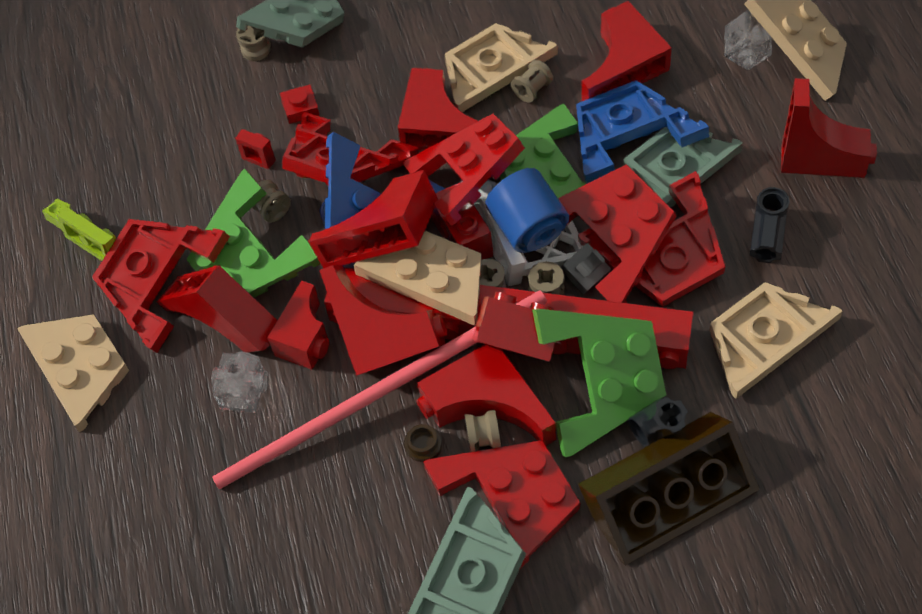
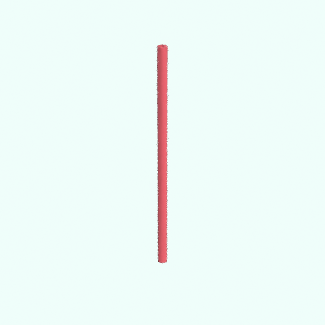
[212,290,547,490]

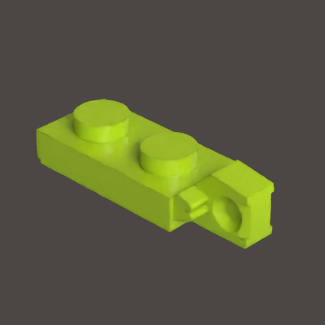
[42,199,116,261]

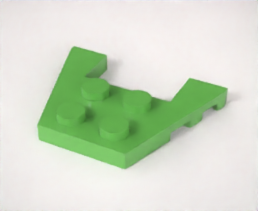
[500,104,586,198]
[186,169,321,298]
[532,308,666,457]

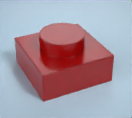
[280,85,320,124]
[235,129,276,170]

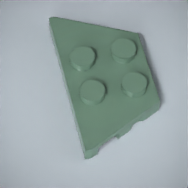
[236,0,344,47]
[623,127,743,208]
[408,487,526,614]

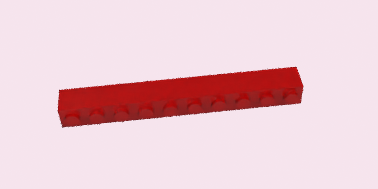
[324,267,693,369]

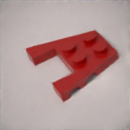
[282,112,418,186]
[402,114,525,226]
[558,164,676,303]
[578,171,725,307]
[92,219,230,353]
[423,440,580,570]

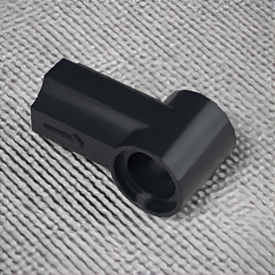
[750,187,790,263]
[628,397,688,447]

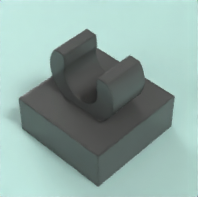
[560,243,611,294]

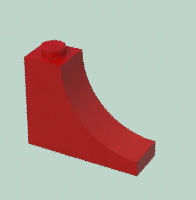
[582,1,672,101]
[398,68,478,151]
[781,78,877,178]
[308,170,438,269]
[157,265,278,353]
[319,265,448,376]
[416,344,556,446]

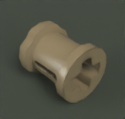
[511,60,553,103]

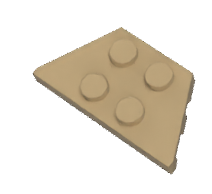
[744,0,847,101]
[445,23,558,112]
[354,231,482,326]
[710,282,843,399]
[17,314,129,432]

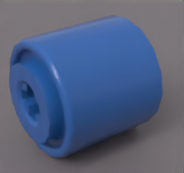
[485,168,569,253]

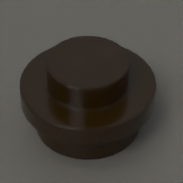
[404,424,442,462]

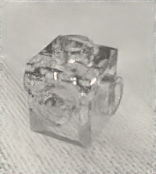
[724,10,772,70]
[211,352,268,413]

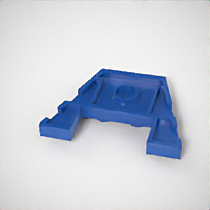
[576,80,709,184]
[325,132,445,229]

